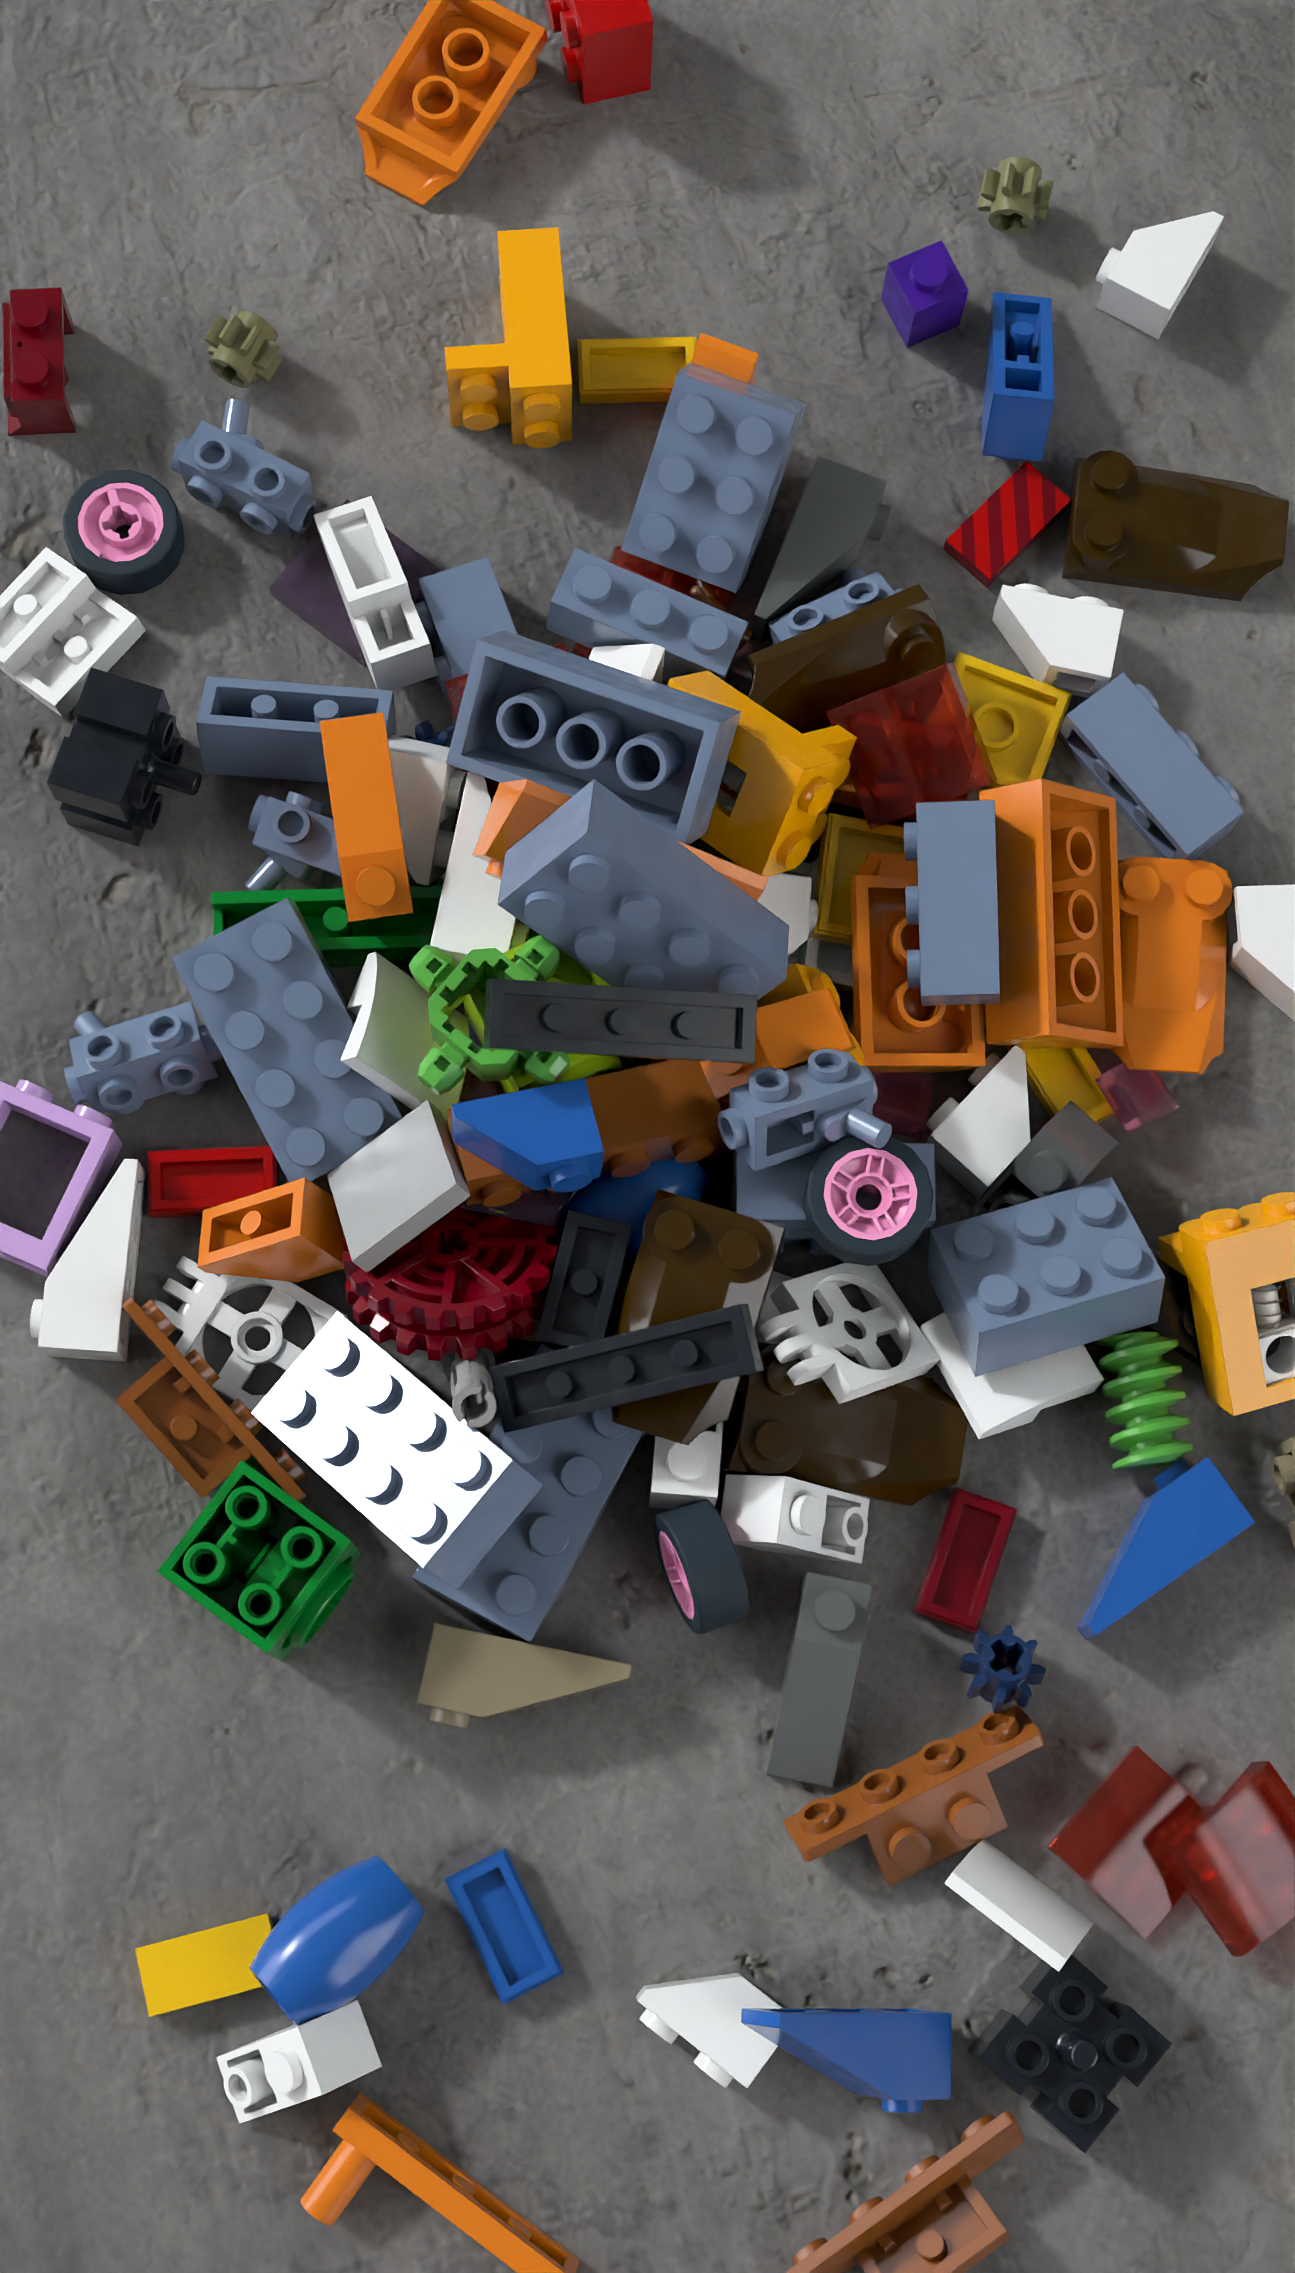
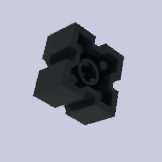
[46,668,202,847]
[967,1954,1172,2153]

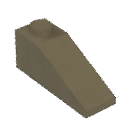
[417,1623,632,1729]

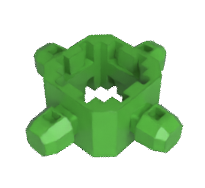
[409,935,570,1095]

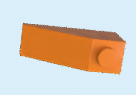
[319,712,413,922]

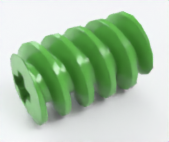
[1095,1332,1193,1471]

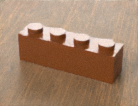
[447,1060,722,1207]

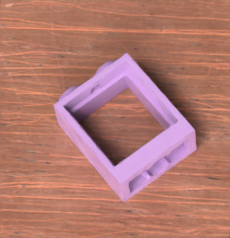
[0,1079,123,1278]

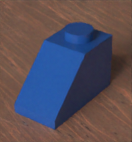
[451,1078,604,1192]

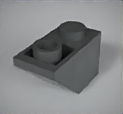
[971,1100,1118,1216]

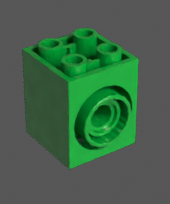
[157,1460,363,1662]

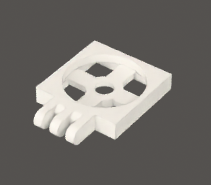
[153,1256,348,1412]
[759,1263,940,1404]

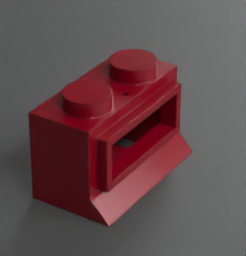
[2,287,76,436]

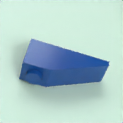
[982,292,1054,462]
[1077,1457,1255,1639]
[741,2008,952,2113]

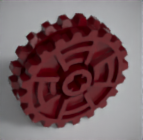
[342,1192,557,1361]

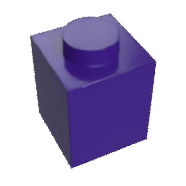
[881,240,969,348]

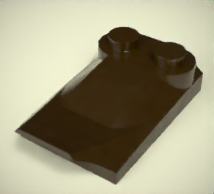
[1062,450,1289,602]
[748,584,948,734]
[611,1188,787,1445]
[722,1341,968,1506]

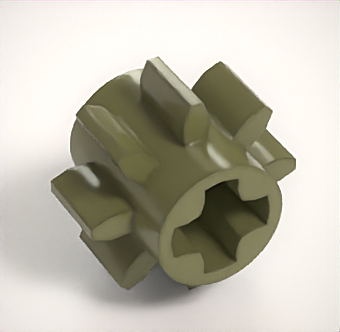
[977,157,1053,234]
[204,310,282,388]

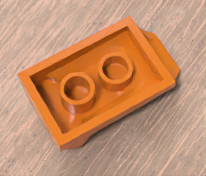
[355,0,547,206]
[849,853,986,1072]
[1098,856,1233,1074]

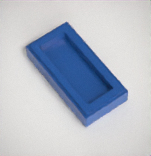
[444,1848,564,2004]

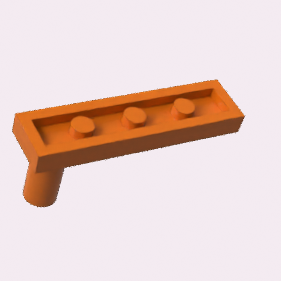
[300,2092,580,2273]

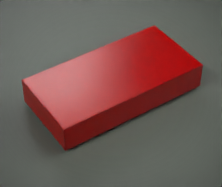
[148,1146,279,1218]

